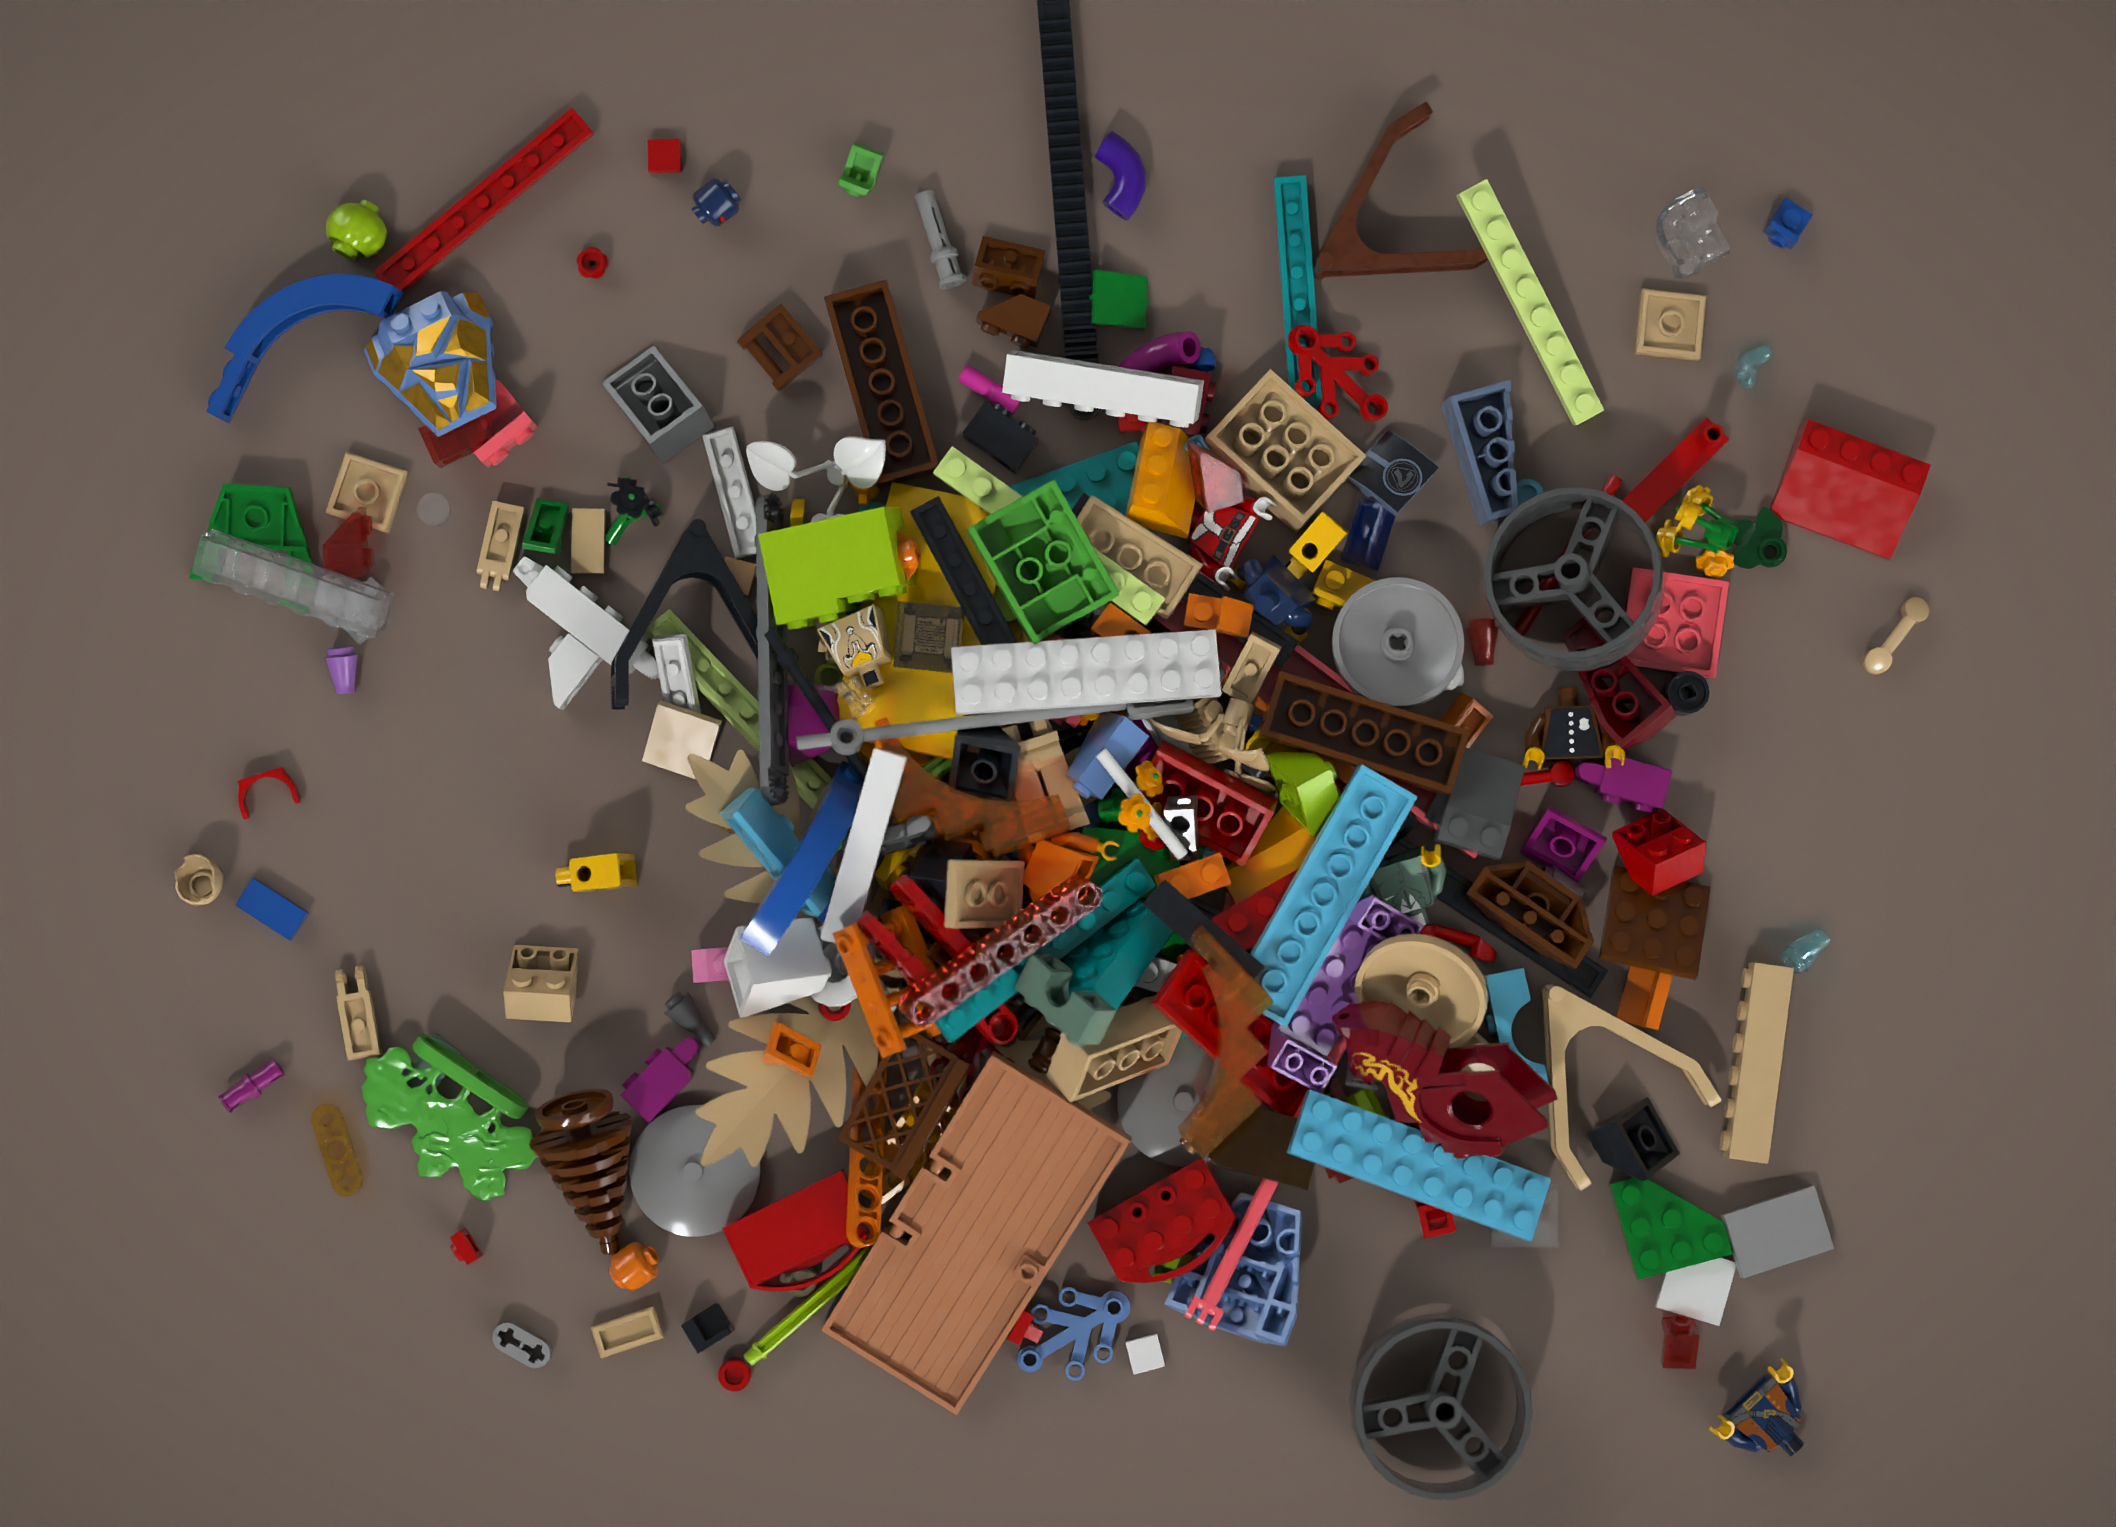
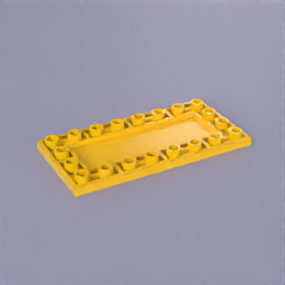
[837,482,998,760]

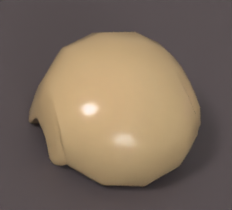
[174,854,224,906]

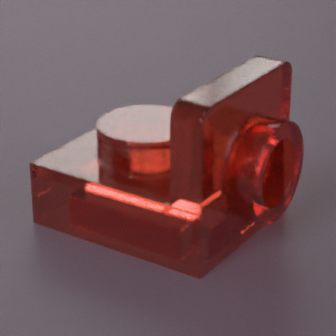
[1661,1315,1700,1369]

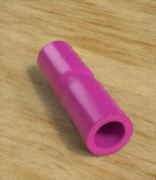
[958,365,1022,415]

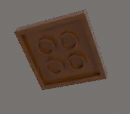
[1599,865,1710,980]

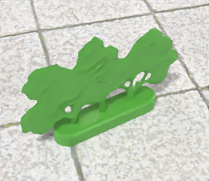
[361,1033,536,1201]

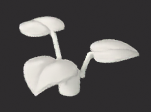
[746,436,886,522]

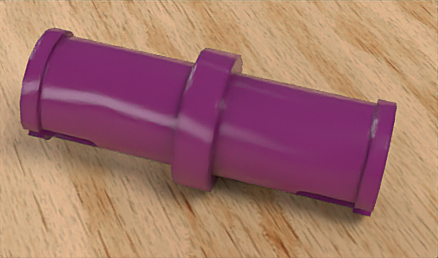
[218,1058,285,1113]

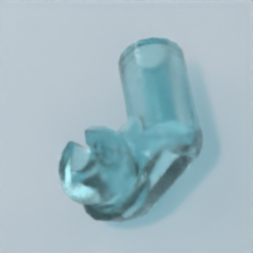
[1735,344,1773,389]

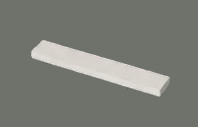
[820,747,907,944]

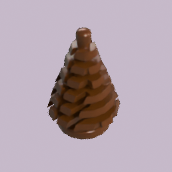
[529,1089,632,1255]

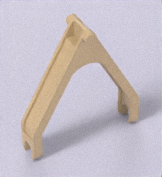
[1541,984,1721,1191]

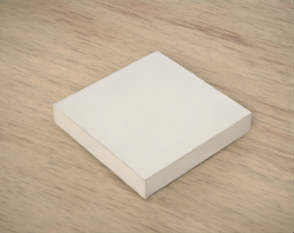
[1654,1258,1736,1326]

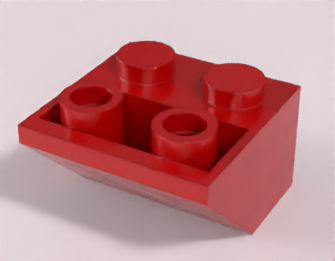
[1612,809,1706,896]

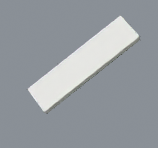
[702,426,756,559]

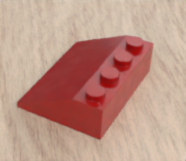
[1770,419,1931,560]

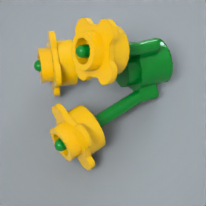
[1656,485,1738,558]

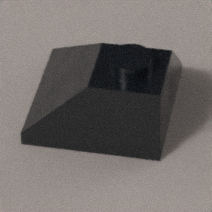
[948,725,1021,807]
[1587,1097,1680,1181]

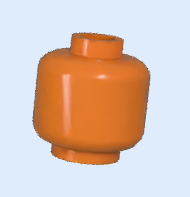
[609,1241,660,1291]

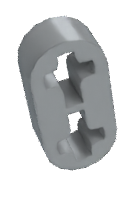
[492,1321,553,1368]

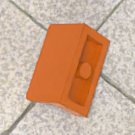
[1616,966,1673,1030]

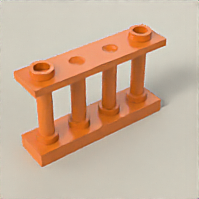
[832,905,948,1058]

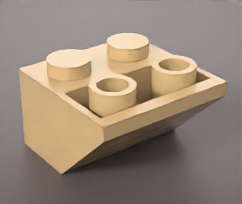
[503,945,579,1022]

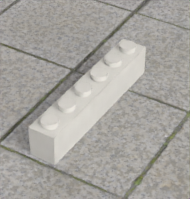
[1002,350,1204,427]

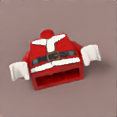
[1187,496,1277,591]

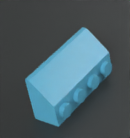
[720,787,837,917]

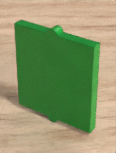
[1089,270,1149,330]

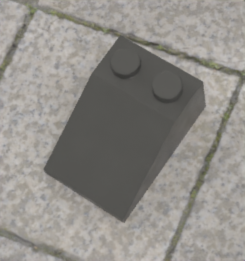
[602,346,715,464]
[1433,747,1525,860]

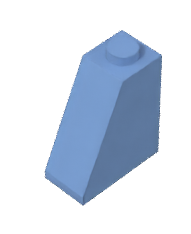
[1066,712,1149,799]

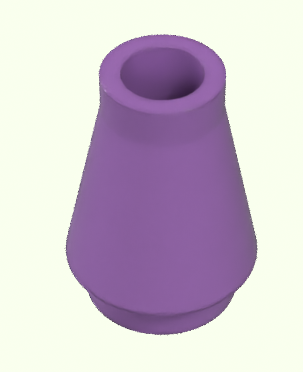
[325,646,357,694]

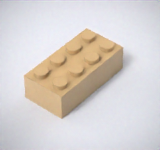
[1046,995,1182,1102]

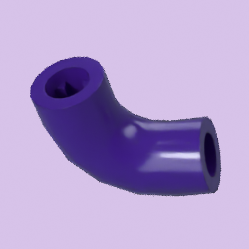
[1095,131,1146,221]

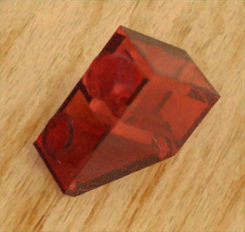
[323,507,374,577]

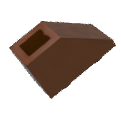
[976,294,1051,349]

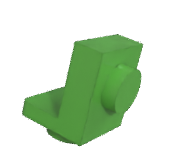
[837,142,885,197]

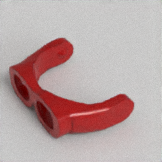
[237,767,301,820]

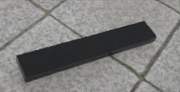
[910,496,1018,645]

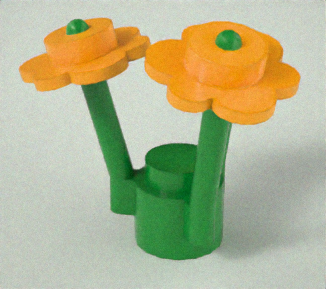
[1098,760,1165,840]

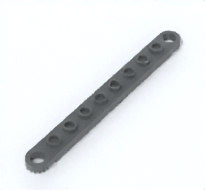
[754,493,789,806]

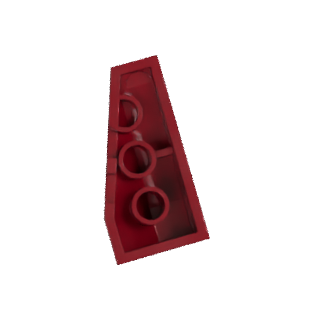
[1562,617,1676,750]

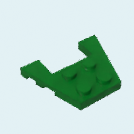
[190,483,319,586]

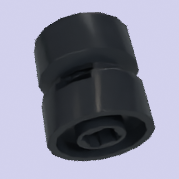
[1660,671,1710,717]

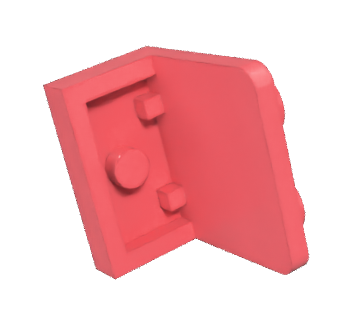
[456,379,538,468]

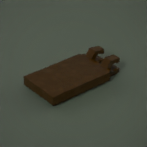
[1189,1099,1315,1191]

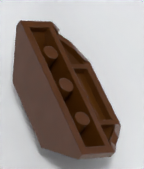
[1466,860,1594,969]

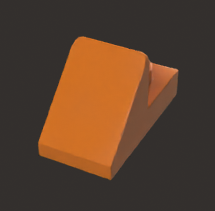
[1183,593,1254,638]
[763,1022,822,1077]

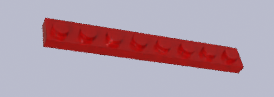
[373,108,594,292]

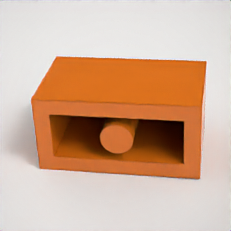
[1154,853,1231,899]

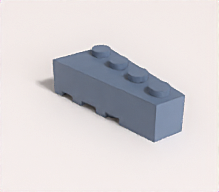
[1441,380,1518,527]

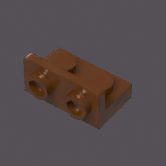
[972,236,1046,299]

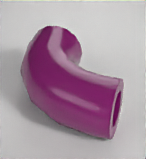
[1118,331,1201,373]

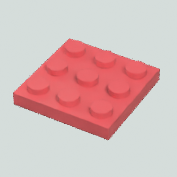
[1625,567,1729,679]

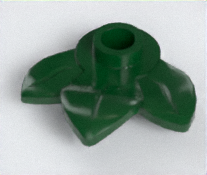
[1731,507,1787,569]

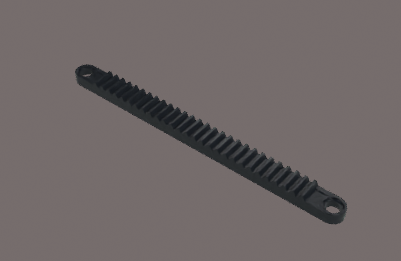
[1037,0,1101,421]

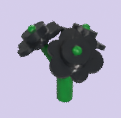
[605,476,662,545]

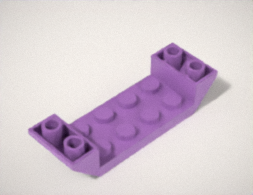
[1268,895,1424,1093]

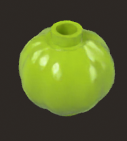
[326,199,387,261]

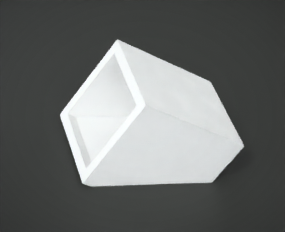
[723,917,831,1018]

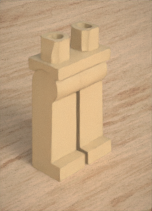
[1002,719,1090,844]

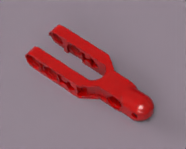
[855,874,1018,1045]

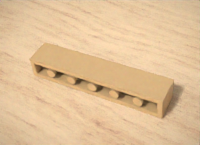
[1720,963,1794,1164]

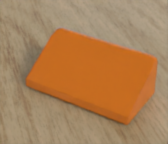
[1440,693,1493,748]

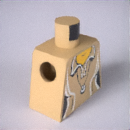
[817,605,892,689]

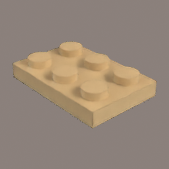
[945,860,1025,928]

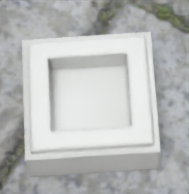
[1125,1333,1165,1374]

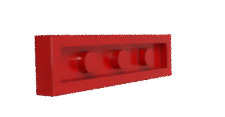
[1621,417,1730,523]

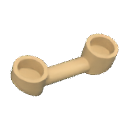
[1862,597,1929,675]

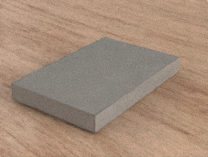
[1721,1185,1834,1278]

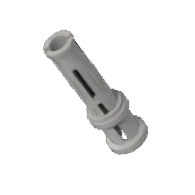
[914,190,967,290]

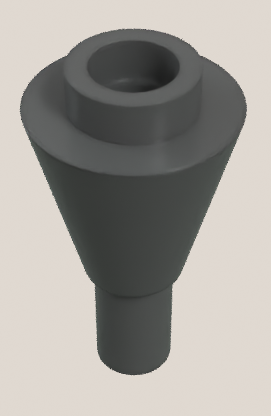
[664,992,716,1047]

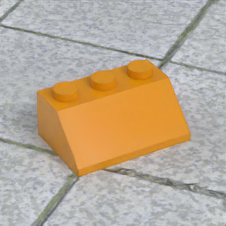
[1125,422,1200,539]

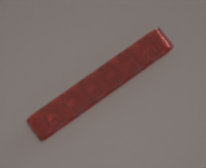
[899,875,1102,1027]

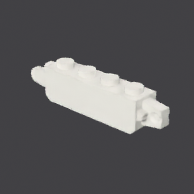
[513,556,659,680]

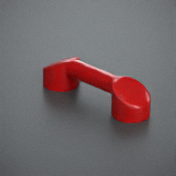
[1520,761,1575,787]
[1419,924,1497,963]

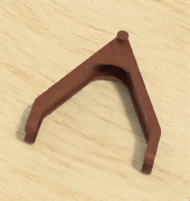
[1313,102,1489,279]

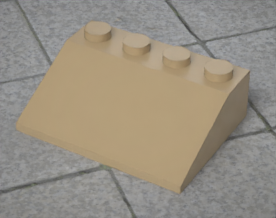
[1204,369,1366,534]

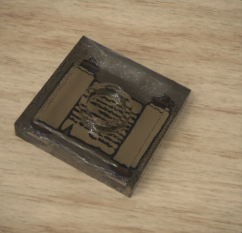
[893,601,965,673]

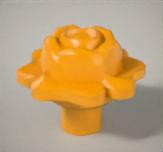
[1696,549,1734,578]

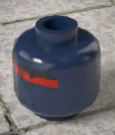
[692,178,741,227]

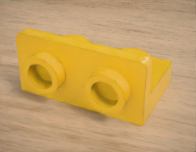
[1312,560,1376,611]

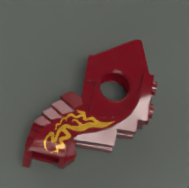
[1332,1000,1557,1159]

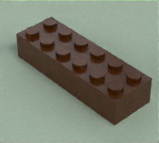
[824,279,939,489]
[1258,671,1471,796]

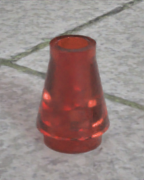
[1466,618,1498,666]

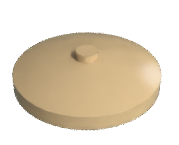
[1355,934,1488,1048]

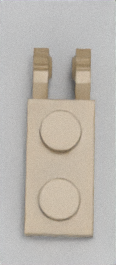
[335,965,382,1061]

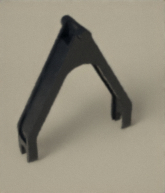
[610,519,758,710]

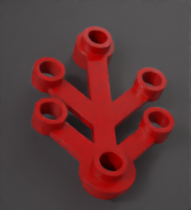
[1287,325,1388,422]

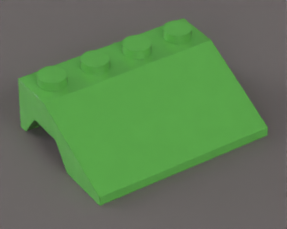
[965,479,1120,645]

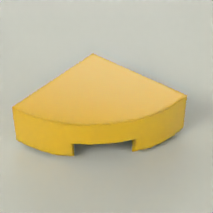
[790,499,805,527]

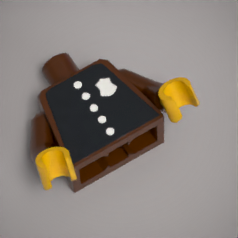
[1522,687,1625,770]

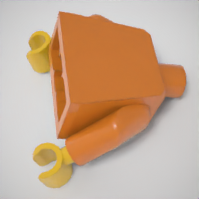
[1018,832,1121,920]

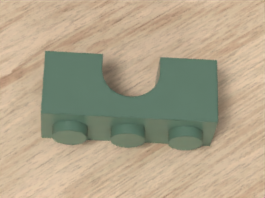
[1014,954,1116,1046]

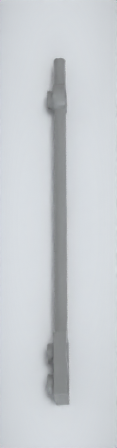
[796,699,1194,755]

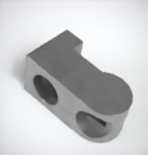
[1164,796,1200,861]

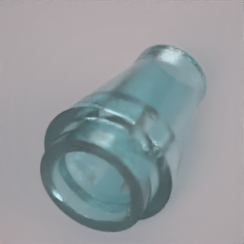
[1781,928,1831,974]

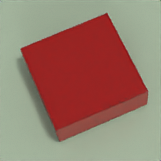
[648,139,682,174]

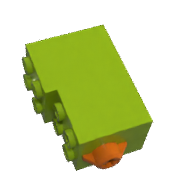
[758,507,921,630]

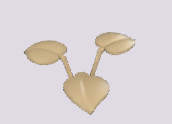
[1148,698,1277,792]

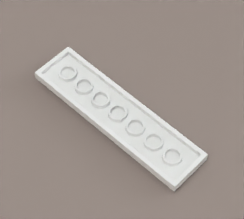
[951,629,1221,715]

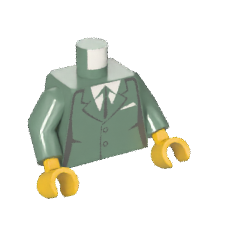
[1362,844,1447,925]

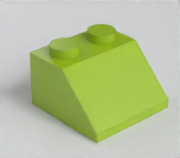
[1265,752,1342,836]

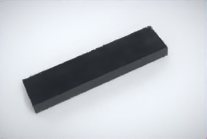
[1143,879,1265,992]

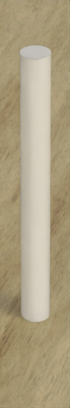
[1096,748,1188,860]

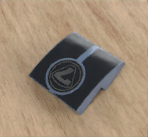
[1347,429,1440,517]

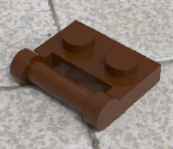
[737,304,823,391]

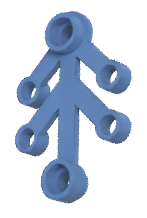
[1017,1286,1130,1381]

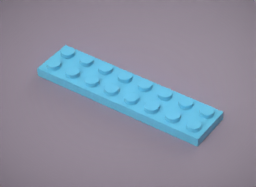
[1227,764,1417,1027]
[1287,1090,1551,1241]

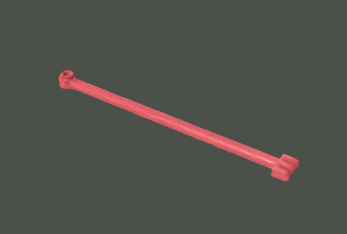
[1184,1036,1347,1331]

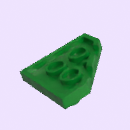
[1609,1178,1733,1280]

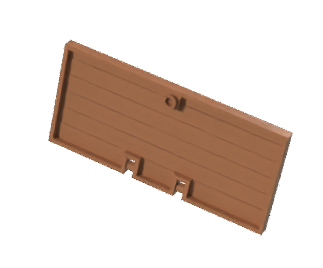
[821,1051,1132,1415]

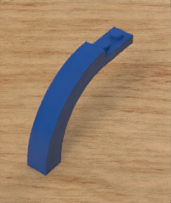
[206,274,403,423]
[740,760,864,957]

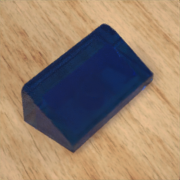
[1341,498,1395,571]

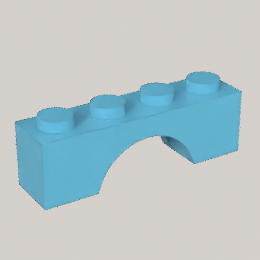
[1484,968,1549,1084]

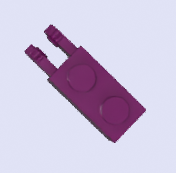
[1574,758,1672,814]
[620,1037,701,1123]

